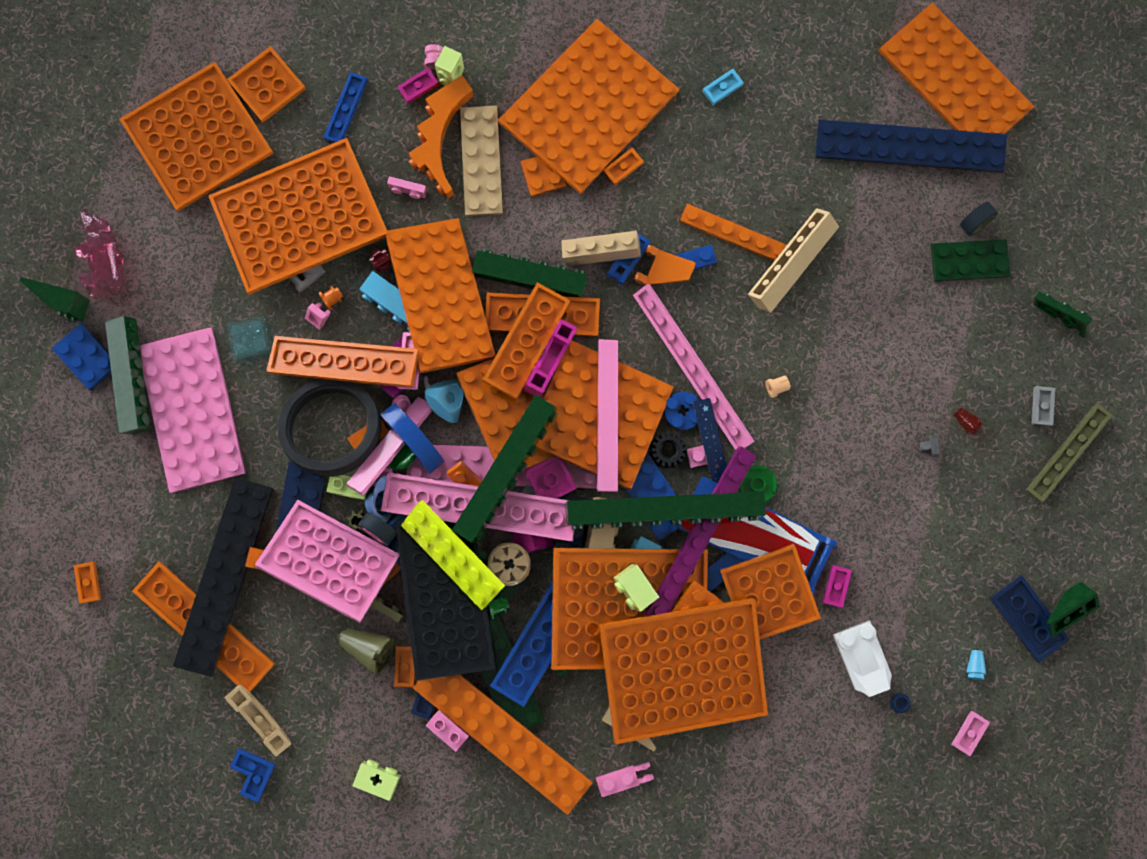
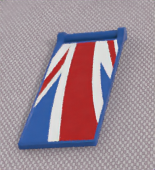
[678,476,837,594]

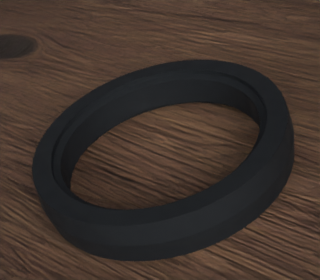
[278,379,381,477]

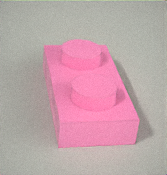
[387,176,427,199]
[951,711,990,756]

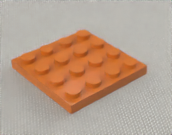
[720,544,821,640]

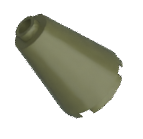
[338,628,396,674]

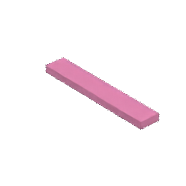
[346,397,433,495]

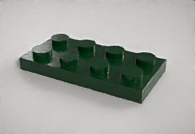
[930,239,1011,282]

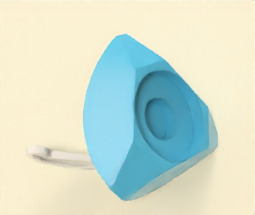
[424,376,464,423]

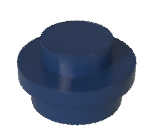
[890,693,910,713]

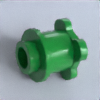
[487,595,509,620]

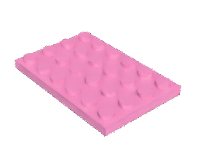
[255,500,399,623]

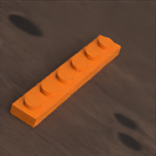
[679,204,787,261]

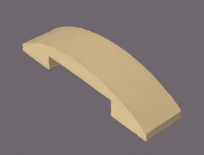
[224,684,292,757]

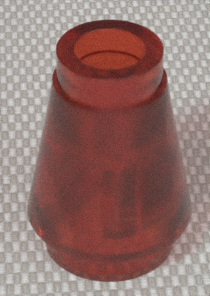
[953,407,983,435]

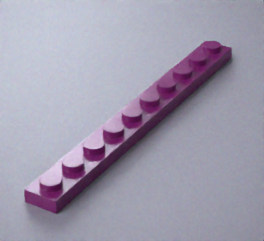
[644,446,756,616]

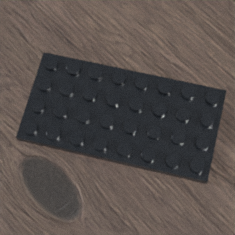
[395,521,495,681]

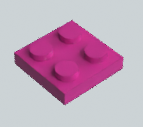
[525,456,577,499]

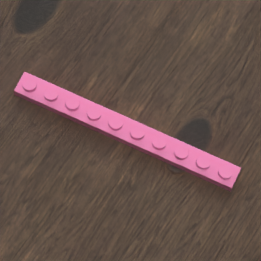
[633,284,755,450]

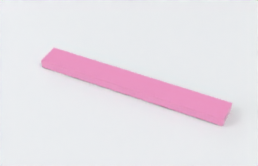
[597,339,618,493]

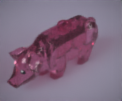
[74,209,124,296]

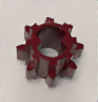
[369,248,392,272]

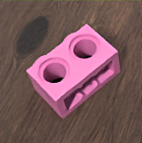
[426,710,469,752]

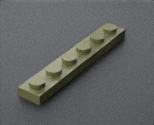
[1025,403,1113,503]

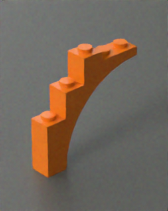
[409,75,474,199]

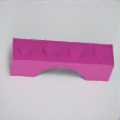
[523,319,577,397]

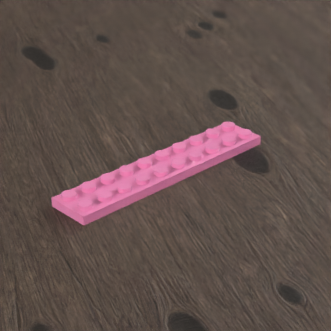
[407,445,597,489]
[381,473,575,542]

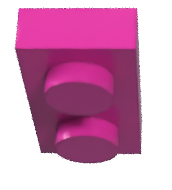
[397,67,439,104]
[822,565,852,608]

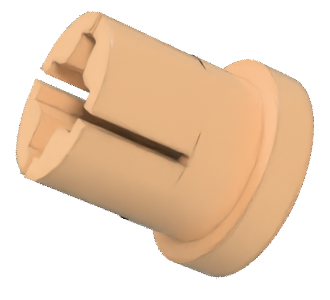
[765,375,790,398]

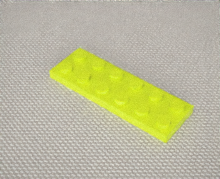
[401,500,505,610]

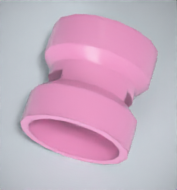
[424,44,443,69]

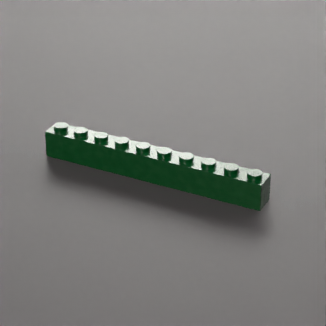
[565,492,766,530]

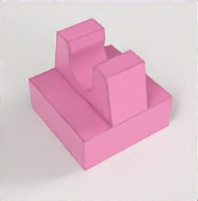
[305,303,331,330]

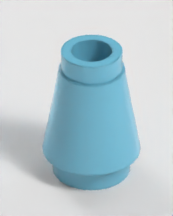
[966,650,987,680]

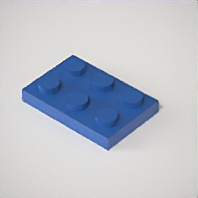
[52,323,111,391]

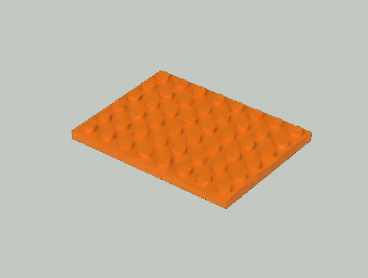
[498,19,679,195]
[209,138,388,295]
[551,548,708,670]
[599,598,768,744]

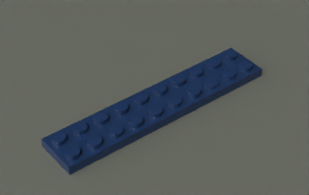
[815,120,1007,173]

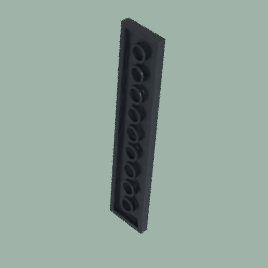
[173,477,273,677]

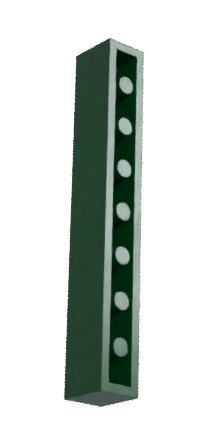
[452,394,558,544]

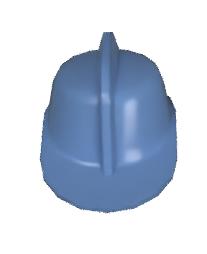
[365,476,392,522]

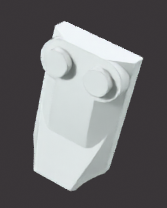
[833,620,892,697]

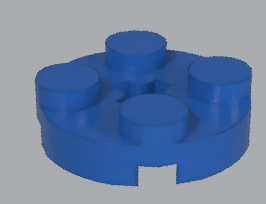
[664,392,699,431]

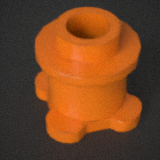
[319,286,344,310]

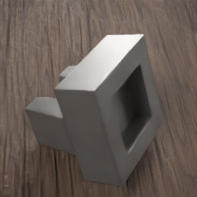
[920,434,940,456]

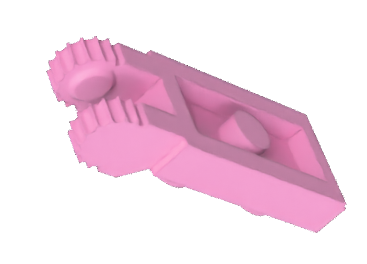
[596,762,654,797]

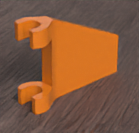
[634,245,696,285]

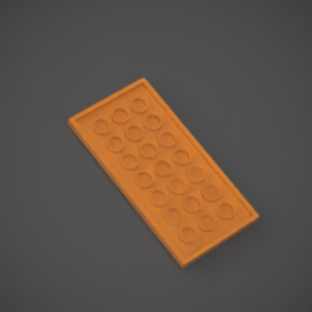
[878,2,1035,134]
[386,218,496,373]

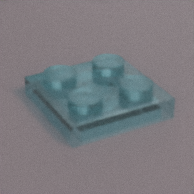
[227,316,271,361]

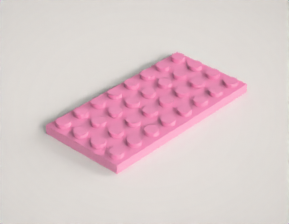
[140,327,246,493]

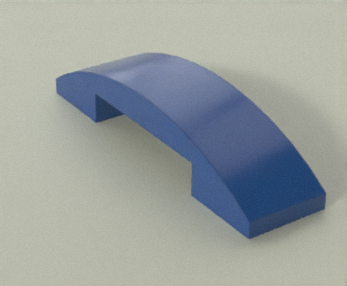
[380,403,445,474]

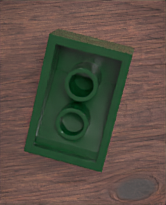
[20,277,90,323]

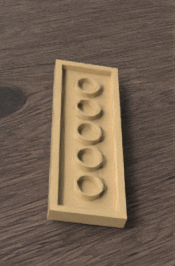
[460,106,503,217]

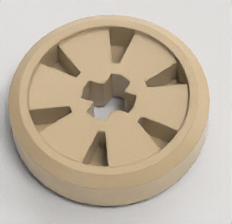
[488,543,531,586]

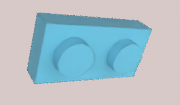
[702,69,744,105]

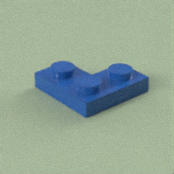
[230,748,276,802]

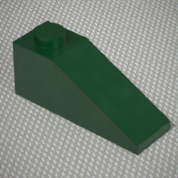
[1047,582,1100,637]

